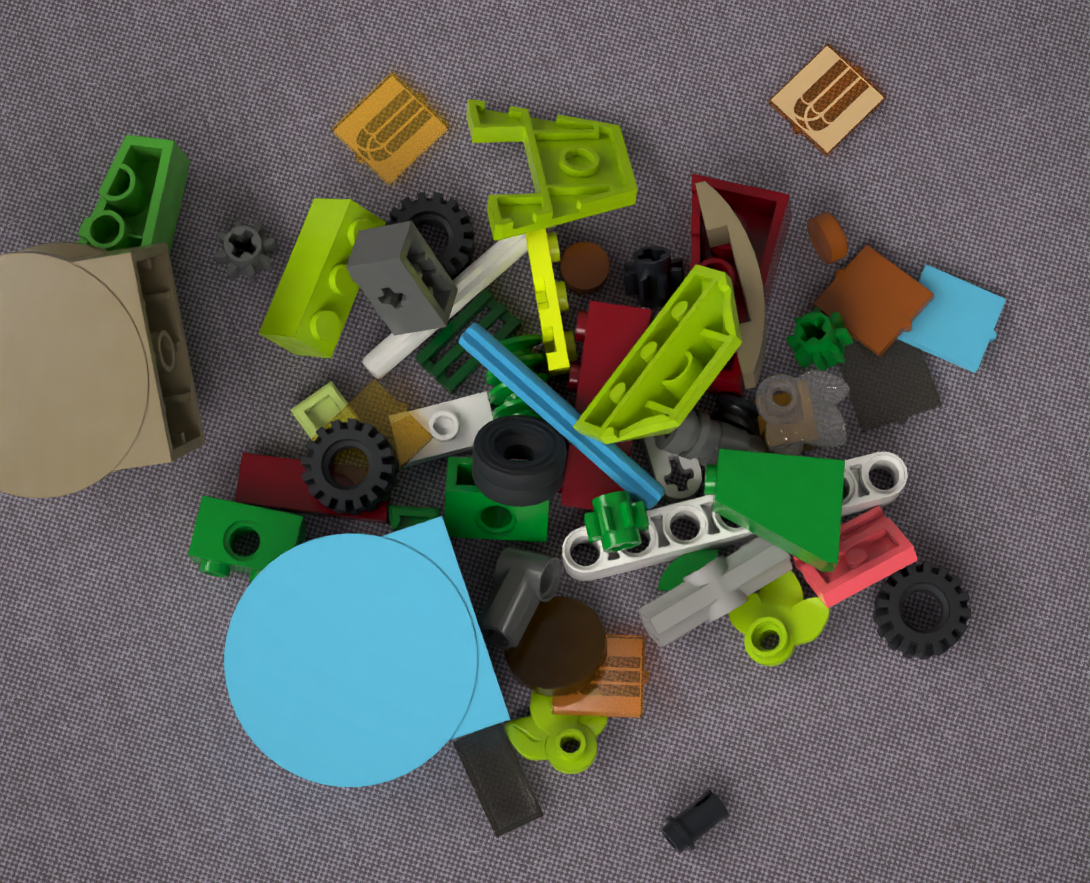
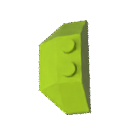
[573,264,742,444]

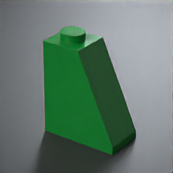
[704,449,845,572]

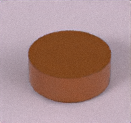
[807,212,848,264]
[560,242,610,294]

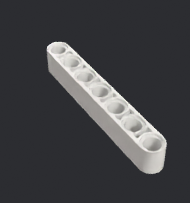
[562,452,908,581]

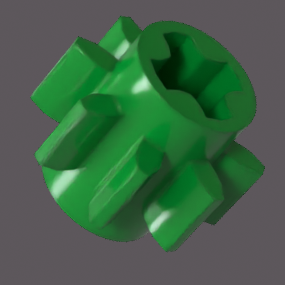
[786,307,854,373]
[584,491,650,553]

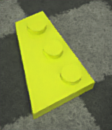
[525,228,577,377]

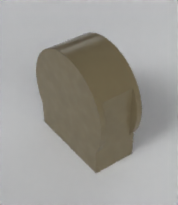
[0,242,206,498]

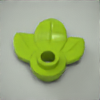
[728,570,830,667]
[505,690,608,774]

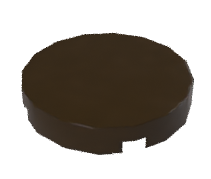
[504,596,607,697]

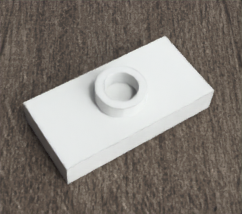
[389,391,493,468]

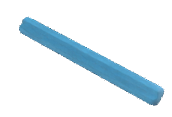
[459,323,665,509]

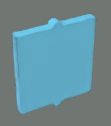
[897,264,1006,373]

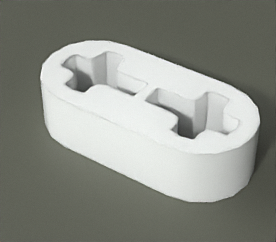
[642,437,702,503]

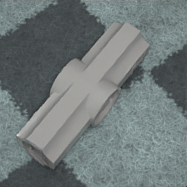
[638,536,793,648]

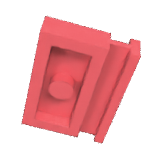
[790,505,918,609]

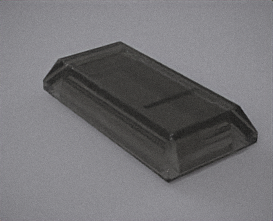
[453,723,544,838]

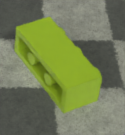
[258,198,386,359]

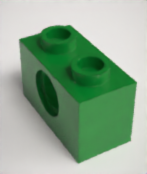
[444,456,549,542]
[188,495,307,583]

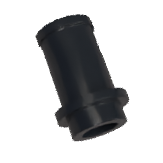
[660,789,730,854]

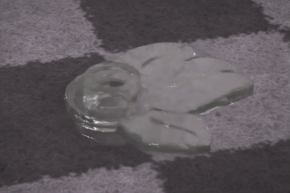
[755,370,850,456]

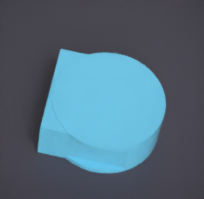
[224,516,510,787]

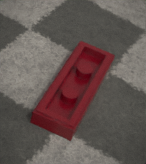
[235,453,392,524]

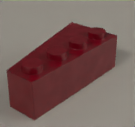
[558,301,652,510]

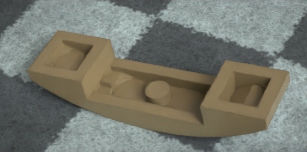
[695,181,767,389]

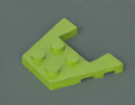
[466,100,638,240]

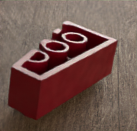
[690,174,792,398]

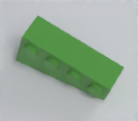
[77,135,191,255]

